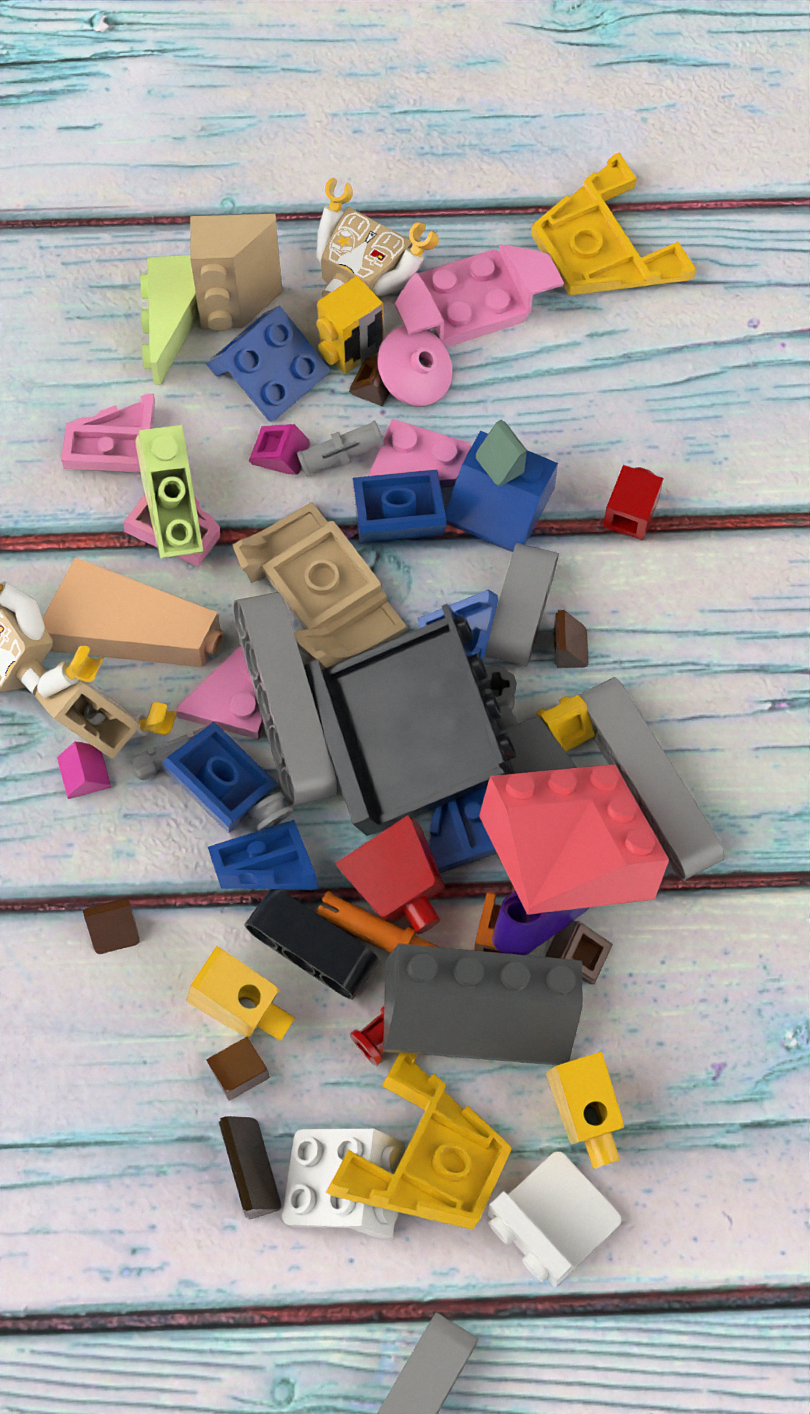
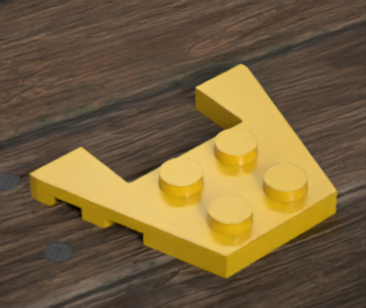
[531,152,696,296]
[326,1053,512,1230]

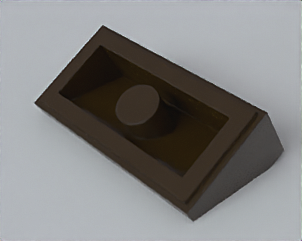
[219,1116,282,1220]

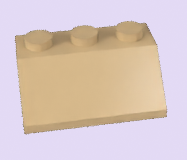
[190,213,282,331]

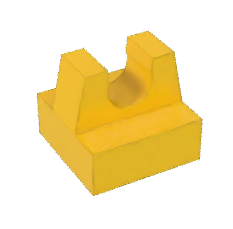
[536,695,595,752]

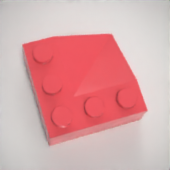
[479,764,669,915]

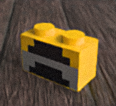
[316,275,384,375]

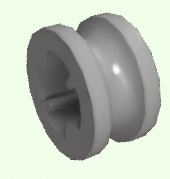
[247,792,293,832]

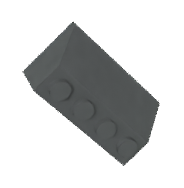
[383,944,583,1065]

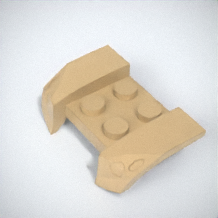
[233,502,408,668]

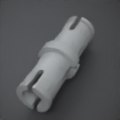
[297,420,385,477]

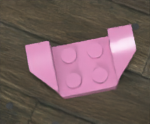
[395,244,564,347]

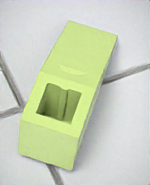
[140,255,199,385]
[135,425,204,559]

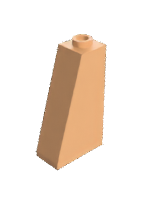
[43,557,224,667]

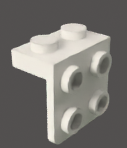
[282,1128,405,1239]
[488,1152,621,1288]

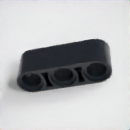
[244,889,380,1000]

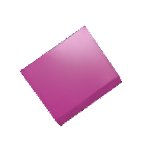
[57,741,111,799]

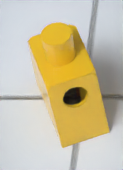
[186,945,296,1042]
[546,1051,624,1169]

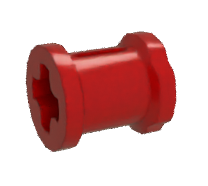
[350,1006,386,1066]

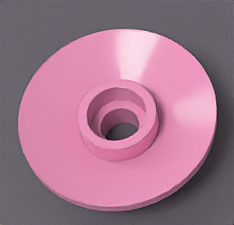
[377,326,453,407]

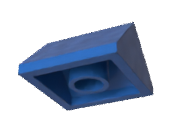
[353,469,447,544]
[163,722,278,834]

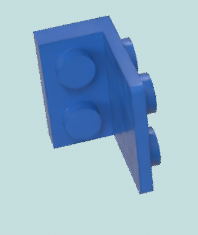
[205,305,330,422]

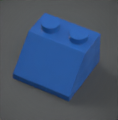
[445,430,558,552]

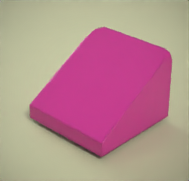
[249,424,310,475]

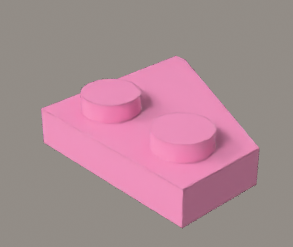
[61,394,155,472]
[176,645,264,739]

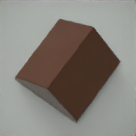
[349,355,390,407]

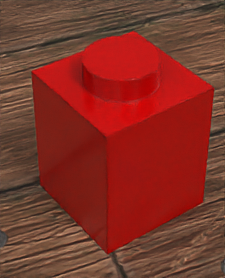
[603,465,664,540]

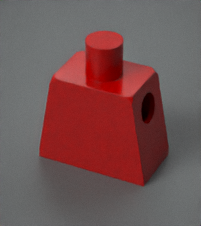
[335,815,445,934]

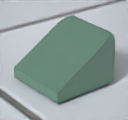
[476,419,527,486]

